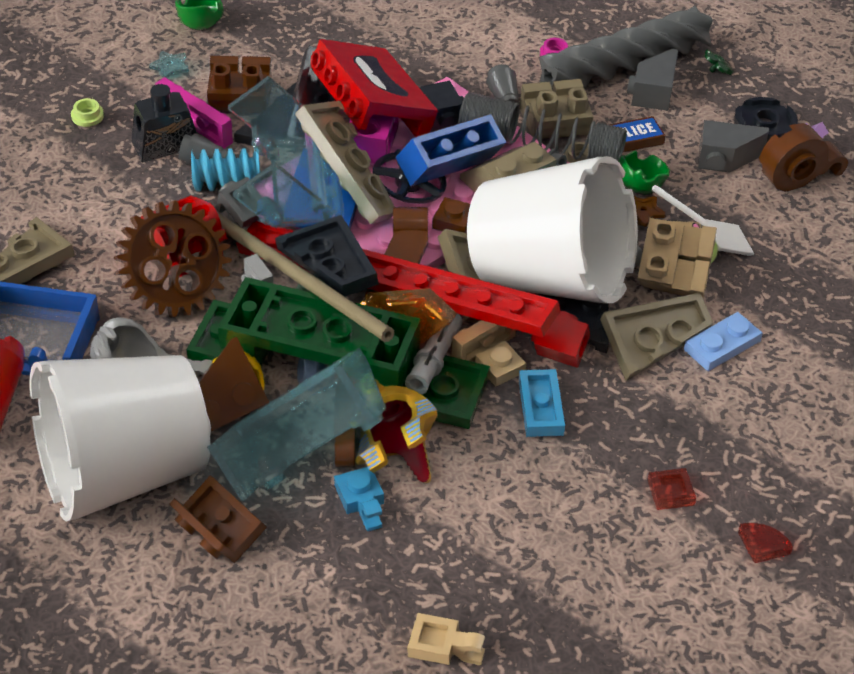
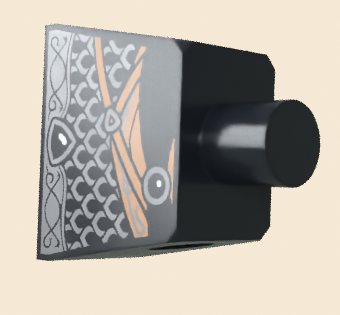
[131,84,197,163]

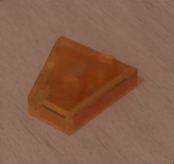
[360,288,457,344]

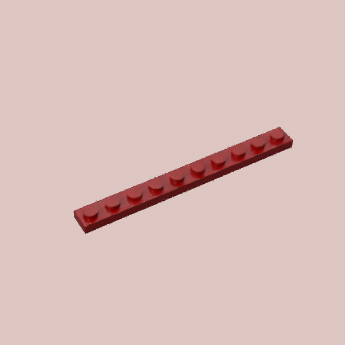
[236,221,560,337]

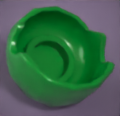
[175,0,224,30]
[618,151,670,195]

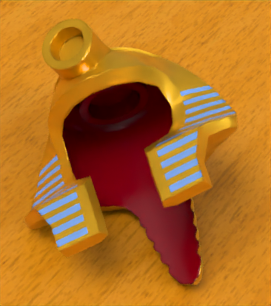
[355,376,438,483]

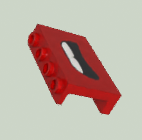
[311,39,438,137]

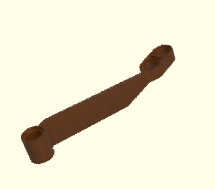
[335,207,428,467]

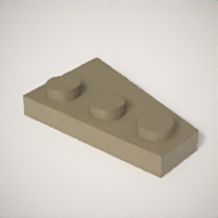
[0,216,75,284]
[600,293,713,381]

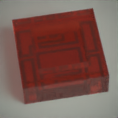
[647,468,696,510]

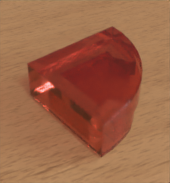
[738,523,793,563]

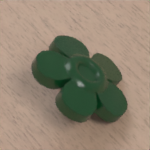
[705,49,733,75]

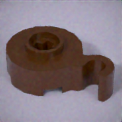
[759,123,848,192]

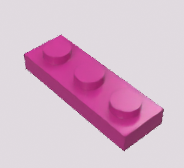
[155,77,233,149]

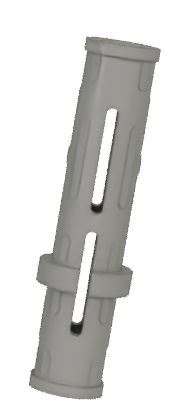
[405,311,463,394]

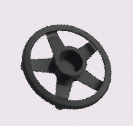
[373,149,447,204]

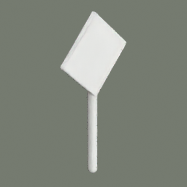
[652,185,754,256]

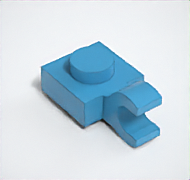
[334,467,384,532]

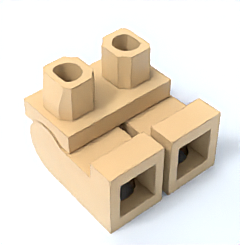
[637,218,717,300]

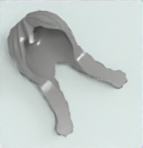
[90,317,213,376]

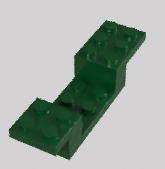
[186,277,490,429]

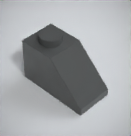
[627,49,678,111]
[698,120,769,172]

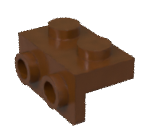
[169,475,267,563]

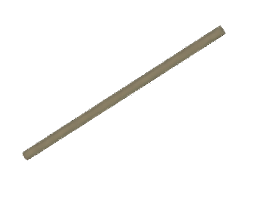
[217,212,394,342]

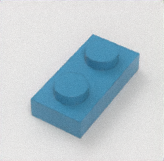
[519,369,565,437]

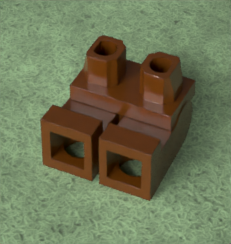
[207,55,272,112]

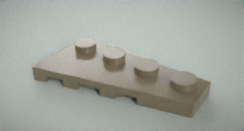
[295,101,395,224]

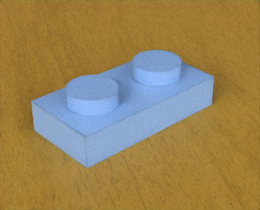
[684,312,763,371]

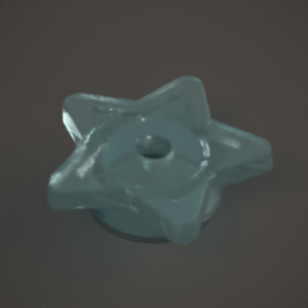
[149,51,189,79]

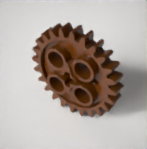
[114,200,232,318]

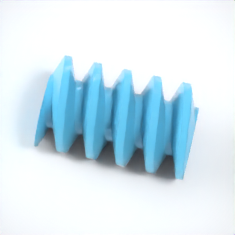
[191,148,260,192]

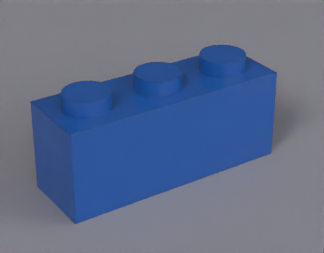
[395,114,507,186]

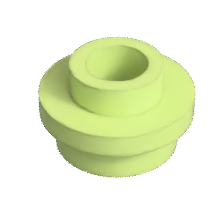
[71,98,104,127]

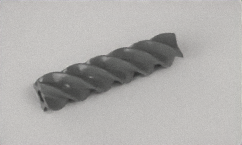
[539,6,713,89]

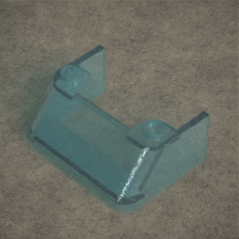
[228,76,345,228]
[207,347,386,501]

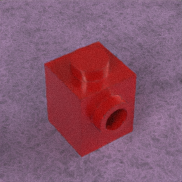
[531,311,590,368]

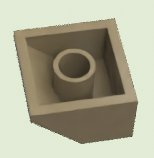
[460,142,556,192]

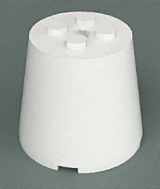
[467,156,638,303]
[30,355,211,521]

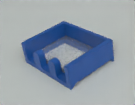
[0,282,100,375]

